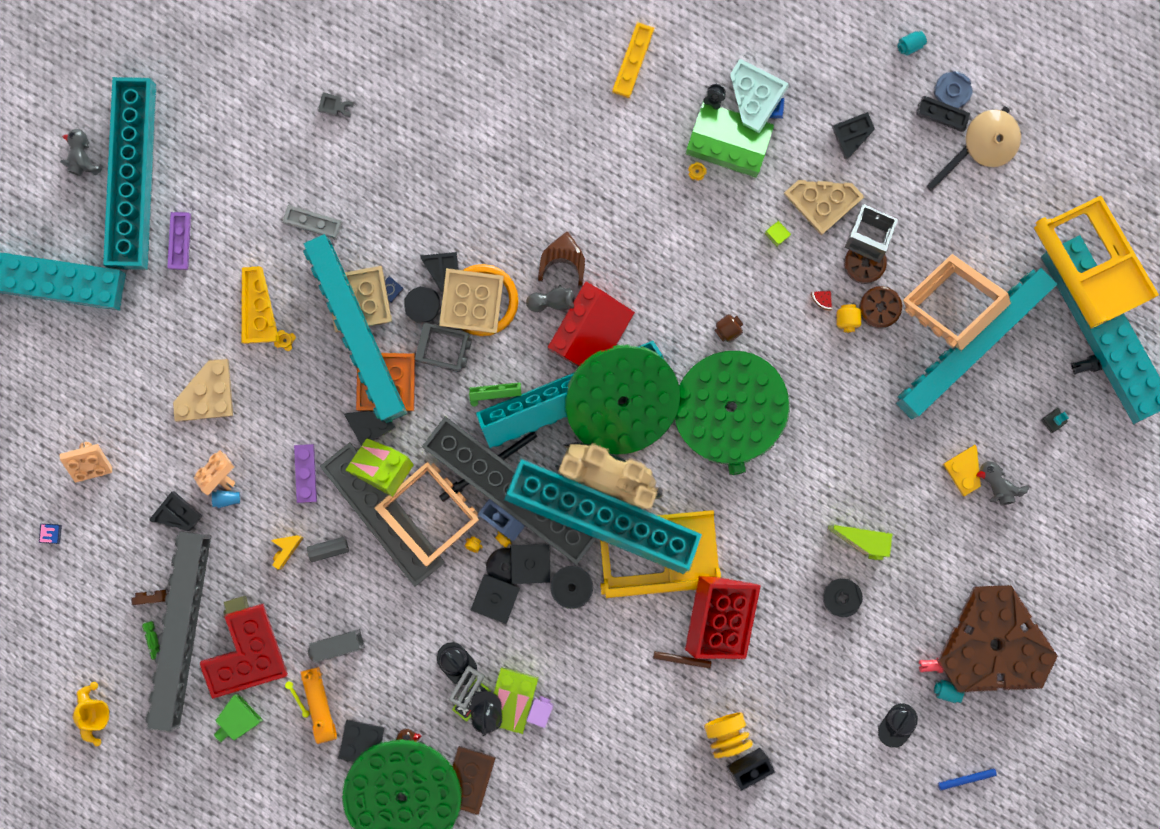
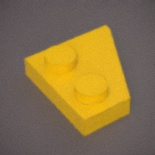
[943,445,981,497]

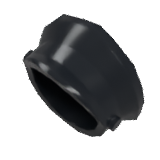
[404,286,440,323]

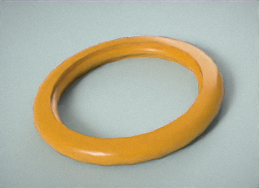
[462,264,519,336]

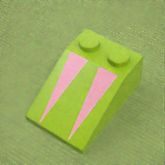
[345,438,414,497]
[828,525,893,560]
[494,667,539,734]

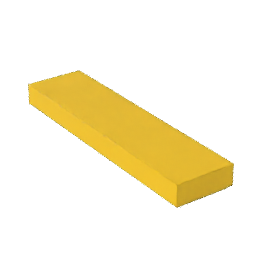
[612,22,655,99]

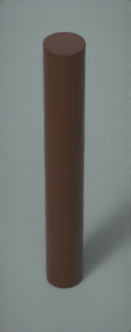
[653,651,712,669]

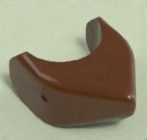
[538,232,585,287]

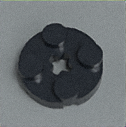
[823,578,863,617]

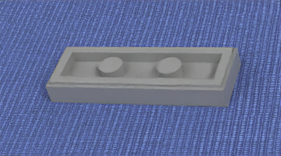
[282,205,343,240]

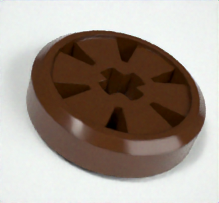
[844,250,887,284]
[859,286,902,329]

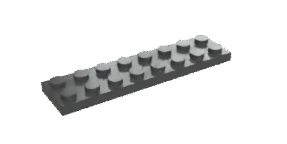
[320,442,446,587]

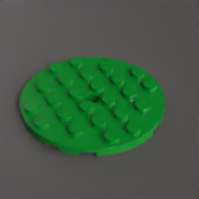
[565,345,680,455]
[675,351,790,465]
[342,740,461,829]

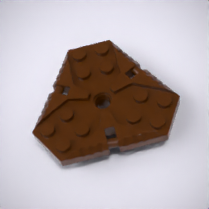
[937,585,1058,692]

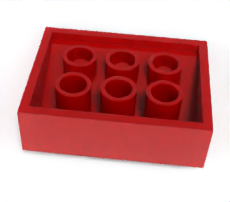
[548,281,635,367]
[685,576,761,659]

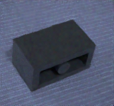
[726,748,775,791]

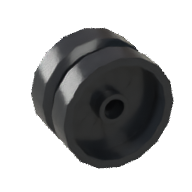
[551,566,593,609]

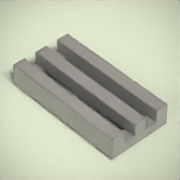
[448,666,485,710]

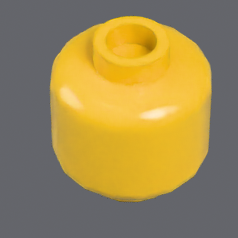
[836,304,861,333]

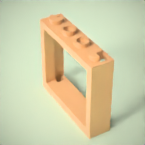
[903,254,1011,351]
[375,461,479,567]

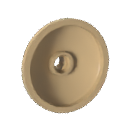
[966,110,1021,167]

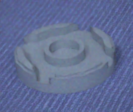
[934,71,973,108]

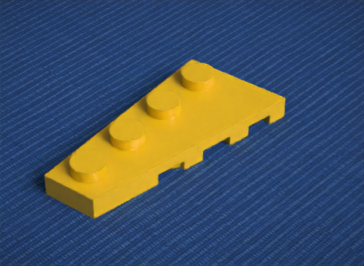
[241,266,280,344]

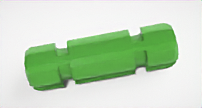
[142,621,160,660]

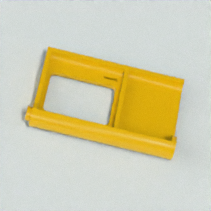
[1034,196,1159,329]
[600,510,721,598]

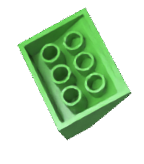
[685,102,774,178]

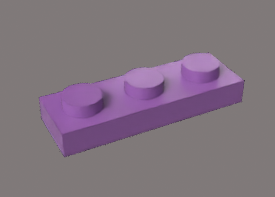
[167,212,191,270]
[294,444,317,503]

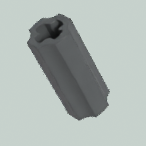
[307,536,349,562]

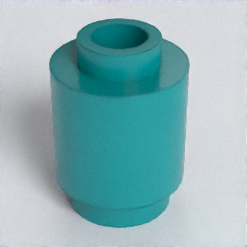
[897,31,927,56]
[934,679,965,704]

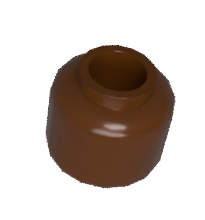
[715,314,744,343]

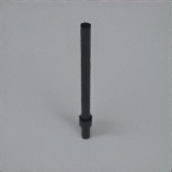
[926,106,1010,191]
[439,432,538,502]

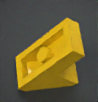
[271,535,304,570]

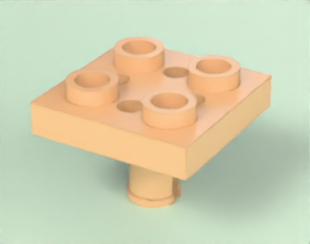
[60,442,112,483]
[194,450,235,496]

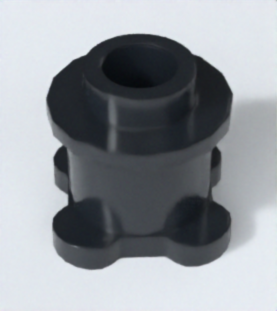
[703,84,726,109]

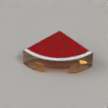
[811,291,832,310]

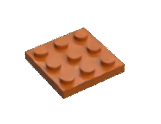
[356,353,415,411]

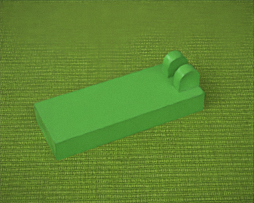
[469,382,522,407]

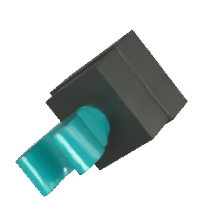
[1041,408,1069,433]

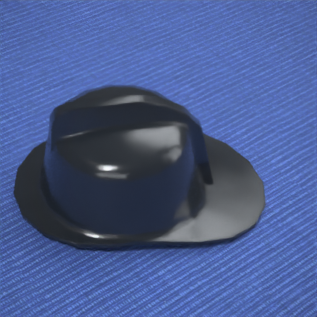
[436,642,477,685]
[471,690,502,736]
[878,703,918,748]

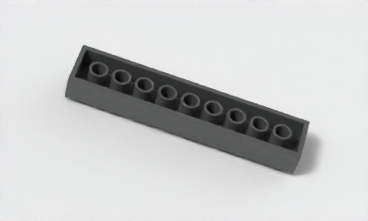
[422,416,597,565]
[145,531,212,732]

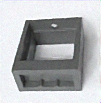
[844,204,898,263]
[415,323,472,372]
[307,629,365,663]

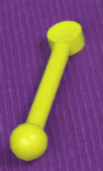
[285,681,310,718]

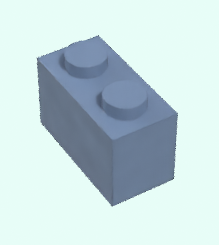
[478,499,525,542]

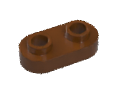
[131,590,167,605]

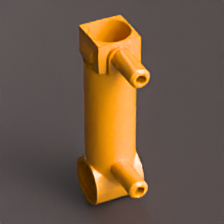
[300,667,337,744]

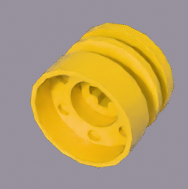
[703,712,753,758]

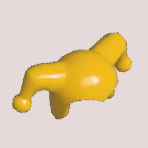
[73,682,110,747]

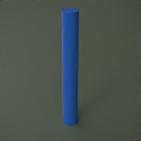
[938,768,997,791]

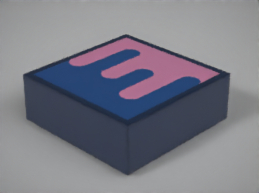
[39,523,62,544]

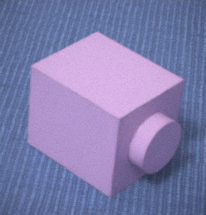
[527,696,553,728]

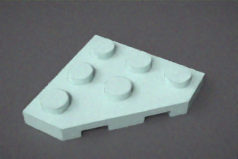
[730,59,789,133]

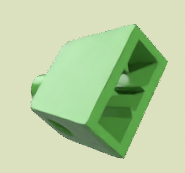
[214,694,263,742]

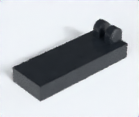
[916,96,971,132]

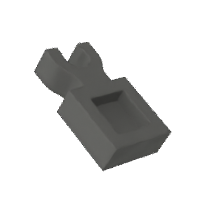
[318,92,354,118]

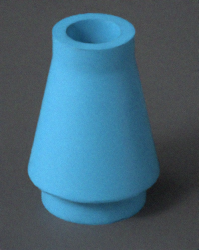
[212,490,240,508]

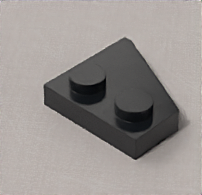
[832,112,875,160]
[420,252,459,292]
[344,411,396,446]
[149,491,203,531]

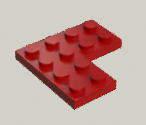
[200,604,288,699]

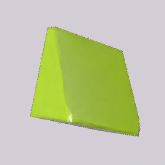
[764,221,791,247]

